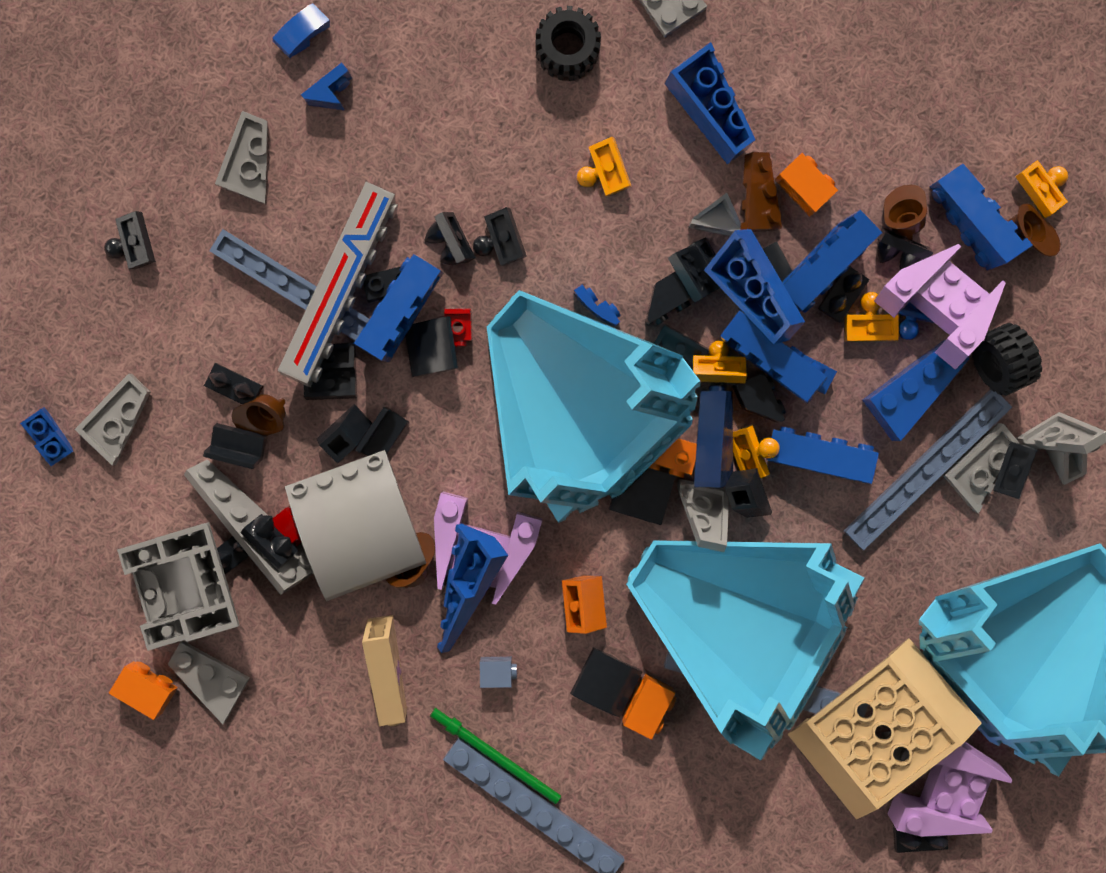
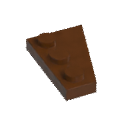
[740,152,782,232]

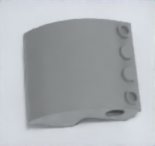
[285,450,426,601]
[117,522,240,651]

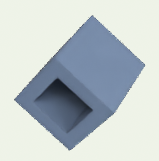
[480,656,517,688]

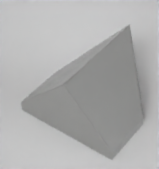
[688,193,741,236]
[1046,450,1087,485]

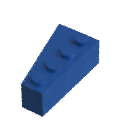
[664,42,755,165]
[929,164,1033,270]
[782,210,882,313]
[704,229,805,344]
[354,254,443,362]
[720,310,827,404]
[862,339,970,441]
[767,426,879,484]

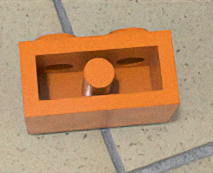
[775,153,838,217]
[649,438,697,478]
[562,576,607,634]
[109,661,178,720]
[622,674,676,740]

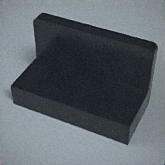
[355,407,409,456]
[203,423,267,469]

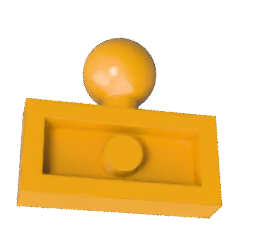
[577,137,632,197]
[1015,160,1068,218]
[844,292,899,342]
[693,341,746,383]
[733,425,780,478]

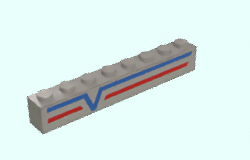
[278,182,398,387]

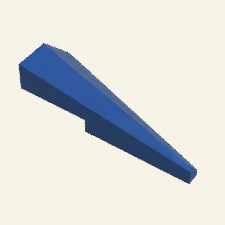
[437,524,508,653]

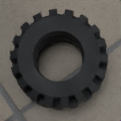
[535,6,601,81]
[972,323,1042,396]

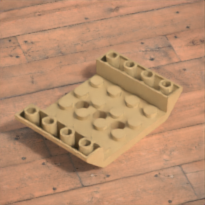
[788,638,982,820]

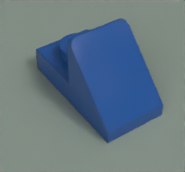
[301,63,352,110]

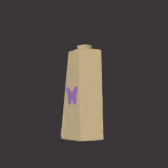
[362,615,407,726]

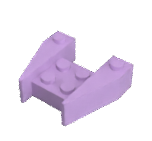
[874,244,1006,370]
[434,491,542,605]
[888,742,1012,837]

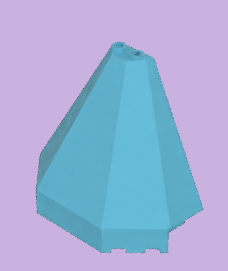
[487,290,701,523]
[626,540,865,761]
[919,544,1106,777]

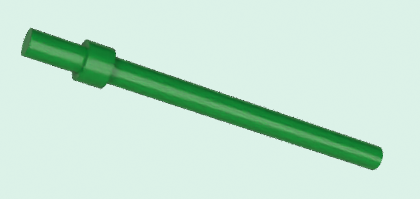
[430,707,561,804]

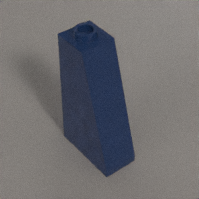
[694,386,733,488]

